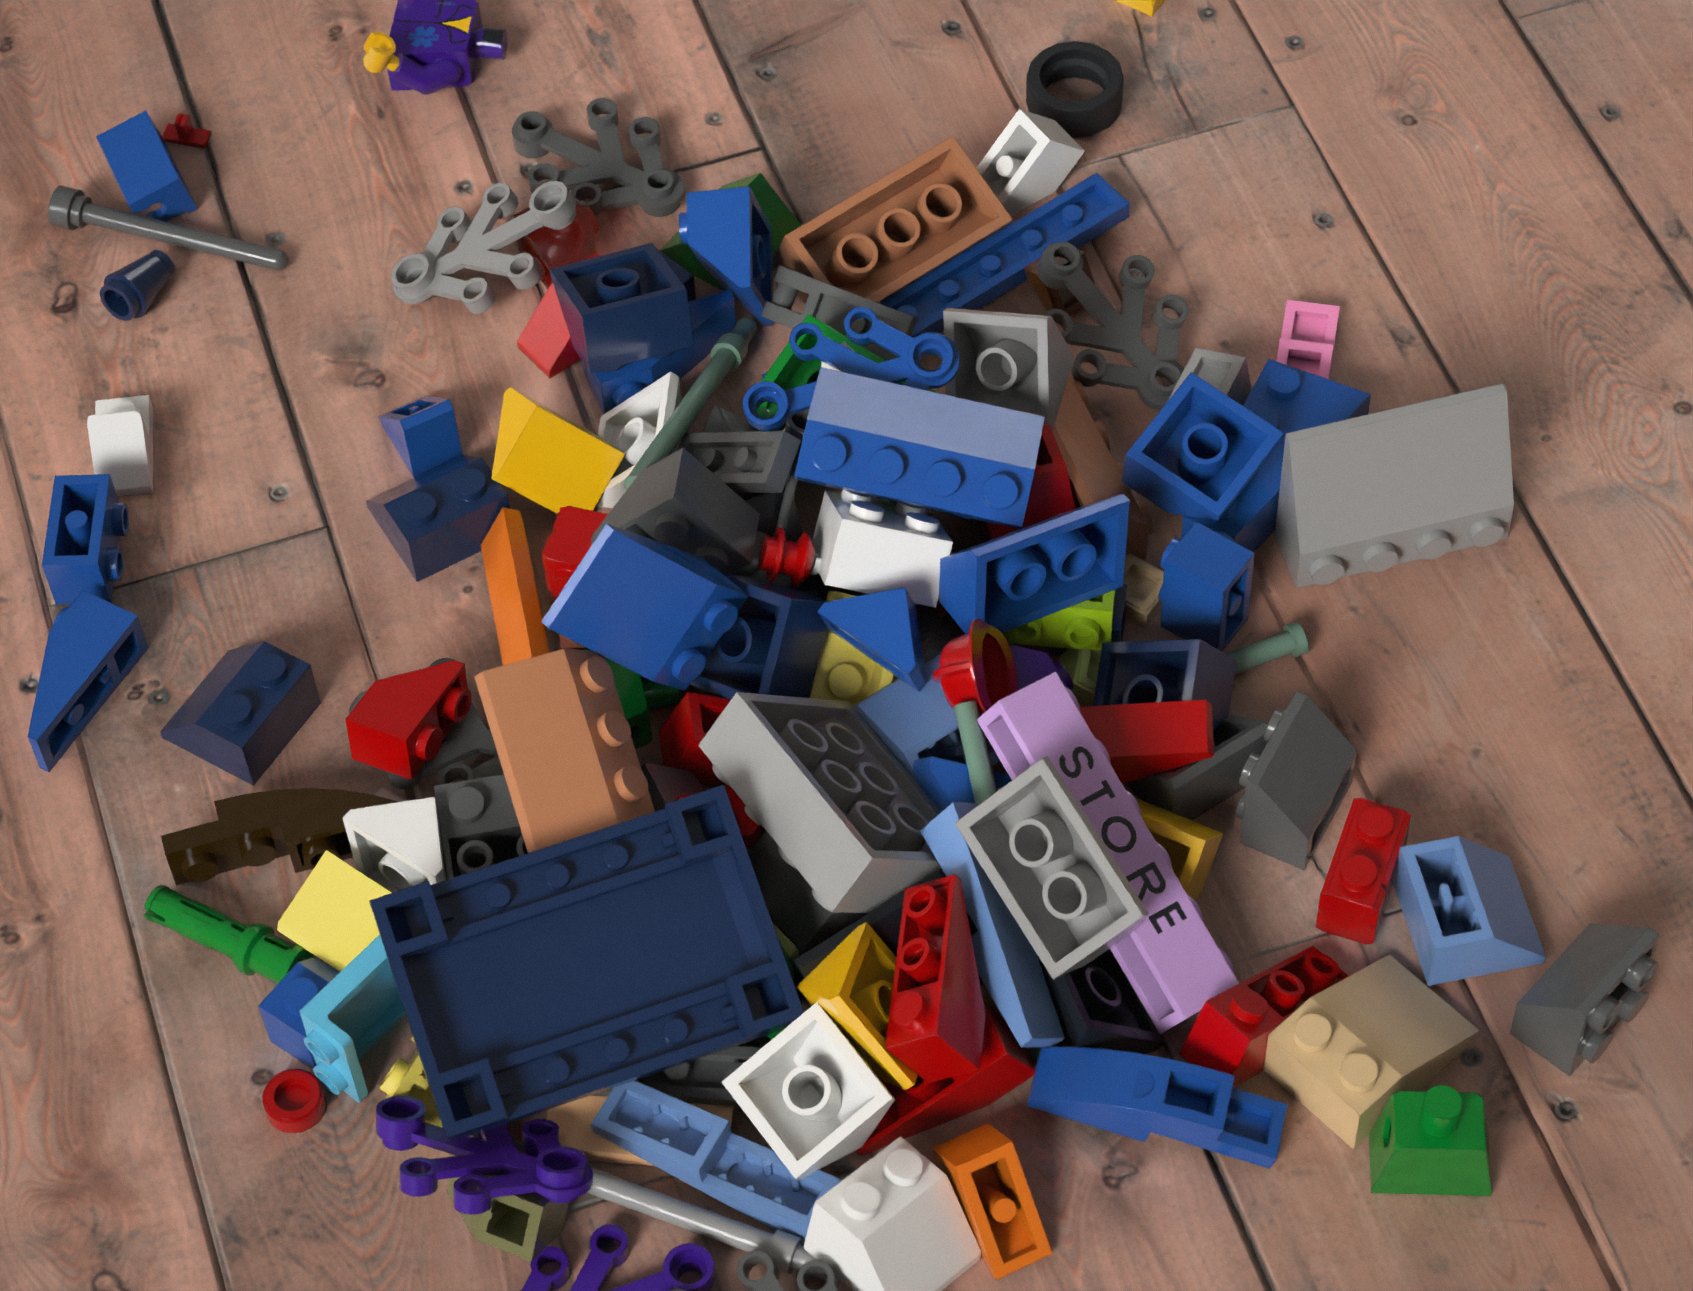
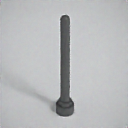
[48,185,288,270]

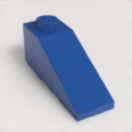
[582,289,736,414]
[27,590,148,772]

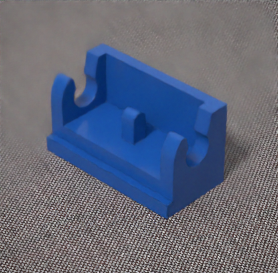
[96,110,198,222]

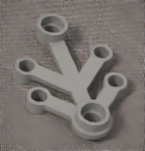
[391,181,576,314]

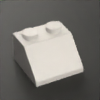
[803,1136,982,1291]

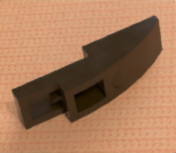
[161,788,398,885]

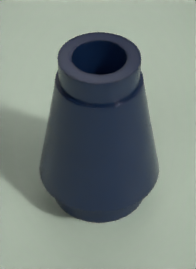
[100,250,175,321]

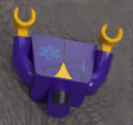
[363,0,508,95]

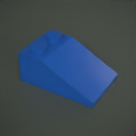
[541,523,748,691]

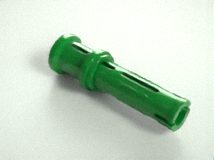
[144,885,317,984]

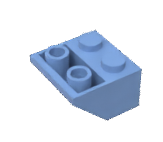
[854,653,1000,789]
[1393,836,1546,986]

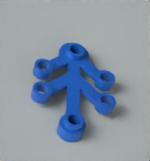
[743,307,960,431]

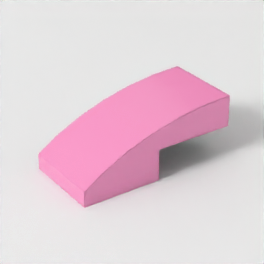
[1276,300,1340,379]

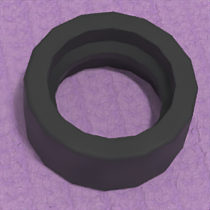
[1026,41,1124,138]

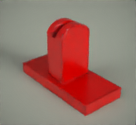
[162,113,212,149]

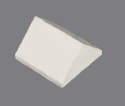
[595,372,682,508]
[343,797,448,893]
[722,1002,895,1180]

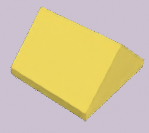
[277,850,392,972]

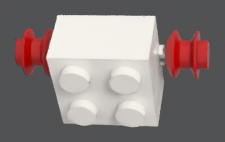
[758,490,953,619]

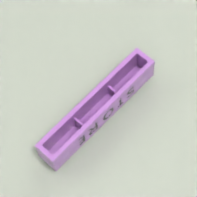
[977,672,1239,1034]

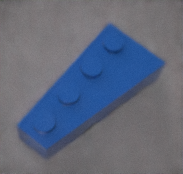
[1181,359,1371,552]

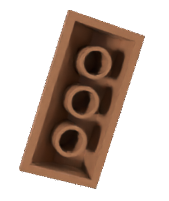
[773,136,1013,304]
[1051,376,1153,560]
[474,649,655,853]

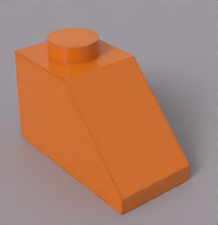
[932,1123,1053,1280]

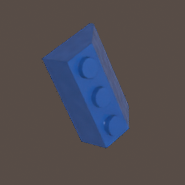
[939,493,1130,634]

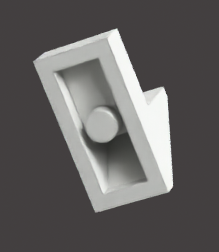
[87,395,153,496]

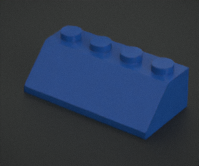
[794,367,1045,529]

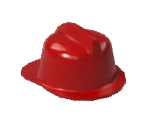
[932,619,1018,715]

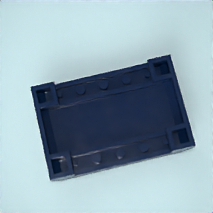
[369,785,804,1141]

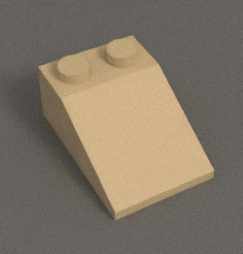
[1264,954,1480,1150]

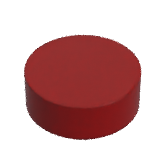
[262,1069,327,1133]

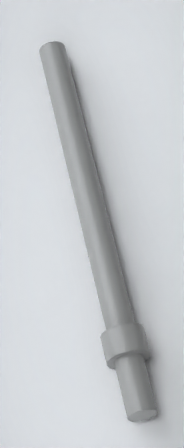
[513,1139,841,1284]

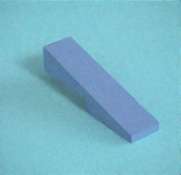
[920,802,1065,1047]
[591,1081,842,1245]

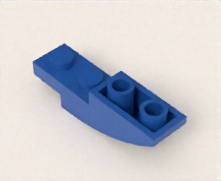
[1026,1047,1287,1169]

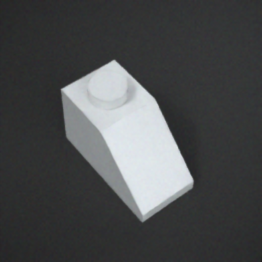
[976,109,1085,216]

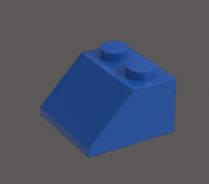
[1122,372,1284,521]

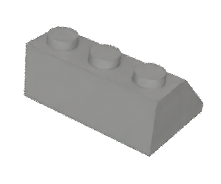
[954,756,1149,980]

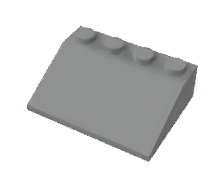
[1275,383,1514,588]
[698,692,941,913]

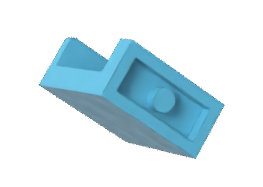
[299,934,406,1103]

